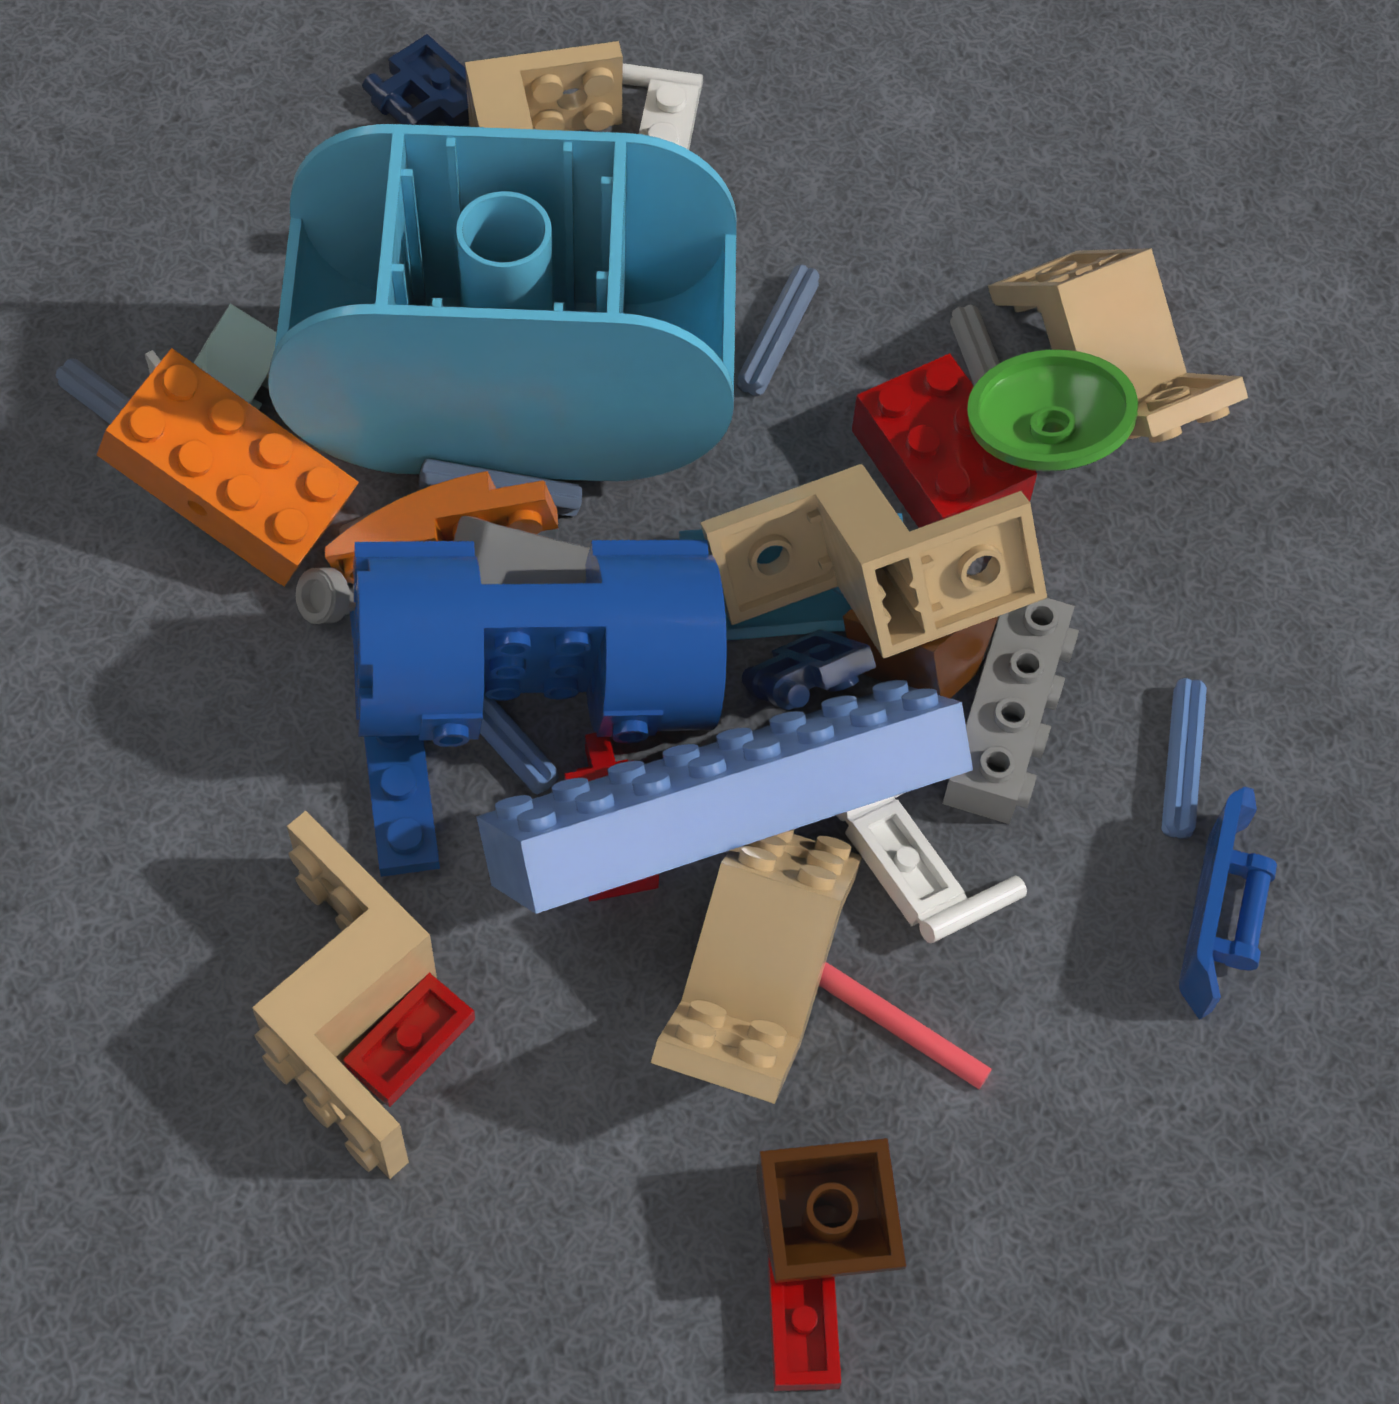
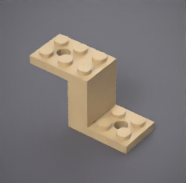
[465,41,623,131]
[988,248,1248,443]
[700,464,1047,659]
[252,811,437,1179]
[651,829,862,1104]

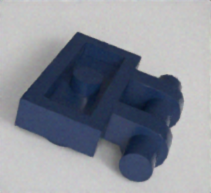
[362,34,469,127]
[742,629,876,710]

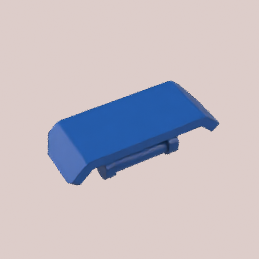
[1179,786,1277,1020]

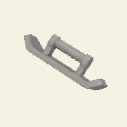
[454,516,590,584]

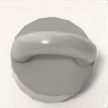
[296,567,356,624]

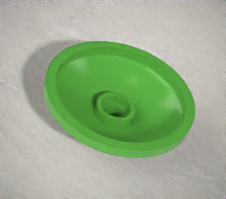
[967,349,1138,472]

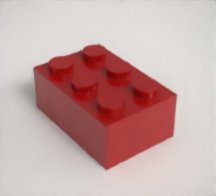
[852,353,1037,528]

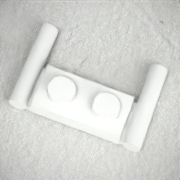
[622,63,703,150]
[836,791,1027,943]

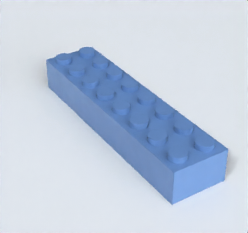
[476,680,973,914]

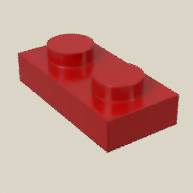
[343,972,475,1107]
[767,1257,841,1391]

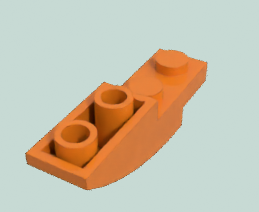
[325,471,559,584]

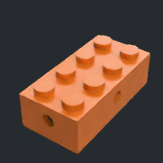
[97,348,359,587]

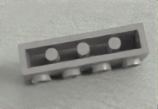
[942,598,1079,824]

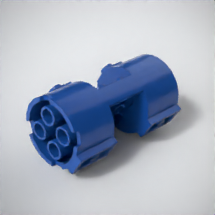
[353,540,727,747]

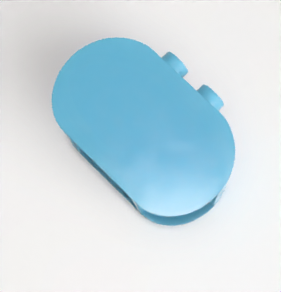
[268,124,737,481]

